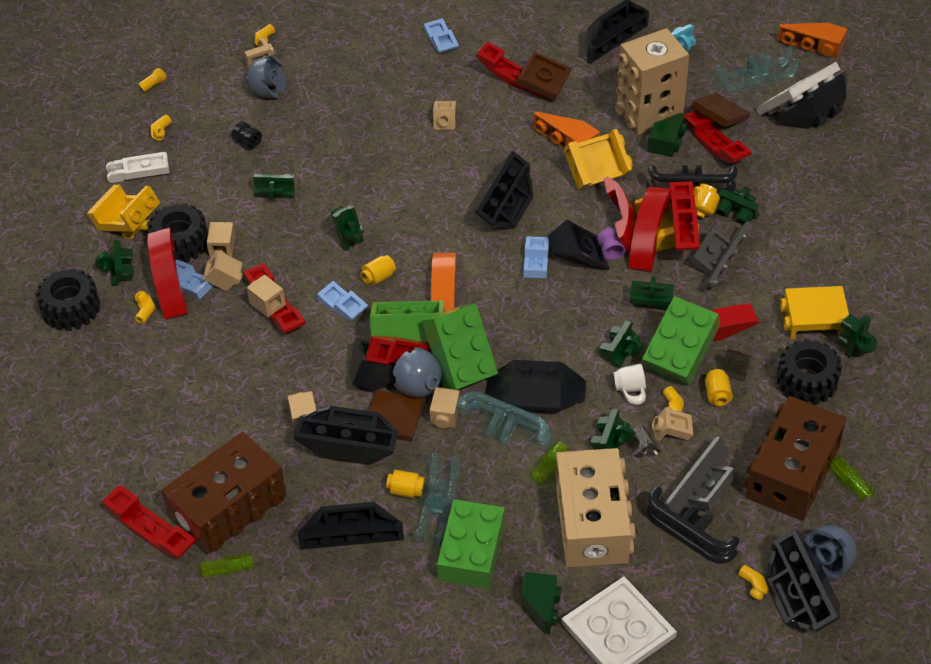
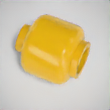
[693,184,720,219]

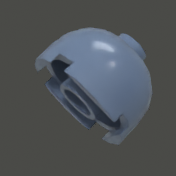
[246,55,286,99]
[393,347,442,398]
[804,525,857,580]

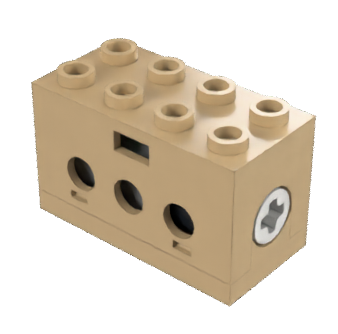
[615,28,689,135]
[555,448,635,567]

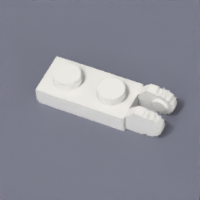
[106,152,170,183]

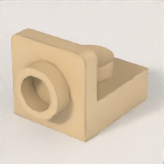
[245,37,274,69]
[433,101,456,130]
[652,407,693,441]

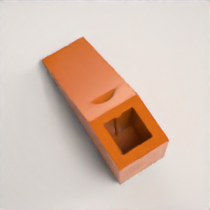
[777,23,848,59]
[534,112,600,148]

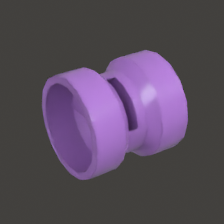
[597,228,625,260]

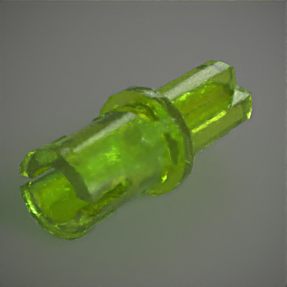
[530,441,569,484]
[831,456,875,501]
[200,552,254,577]

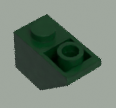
[647,113,687,158]
[522,572,562,635]

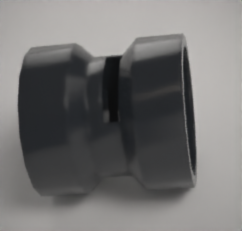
[231,121,262,150]

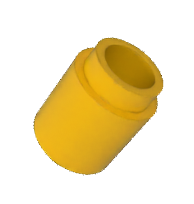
[360,255,396,286]
[705,369,733,407]
[386,469,425,499]

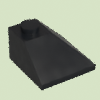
[548,219,610,270]
[349,337,396,390]

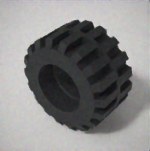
[148,203,208,263]
[36,268,100,331]
[776,339,842,405]

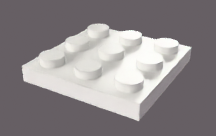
[756,62,840,115]
[561,576,677,664]

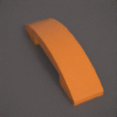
[431,253,456,312]

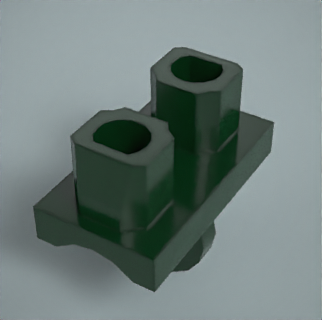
[253,173,295,200]
[717,186,760,224]
[331,205,364,251]
[95,240,134,286]
[629,276,674,310]
[837,314,877,358]
[599,320,643,368]
[590,409,635,450]

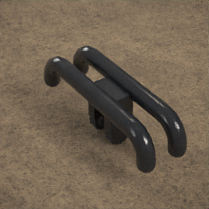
[647,165,738,194]
[647,486,740,564]

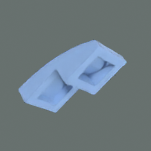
[423,18,459,53]
[523,236,549,279]
[176,260,214,300]
[316,281,368,321]

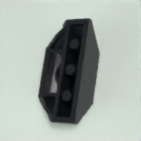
[587,0,649,64]
[776,71,847,129]
[472,150,533,229]
[487,360,586,411]
[294,406,398,465]
[298,502,404,550]
[765,528,840,632]

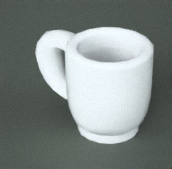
[613,364,646,405]

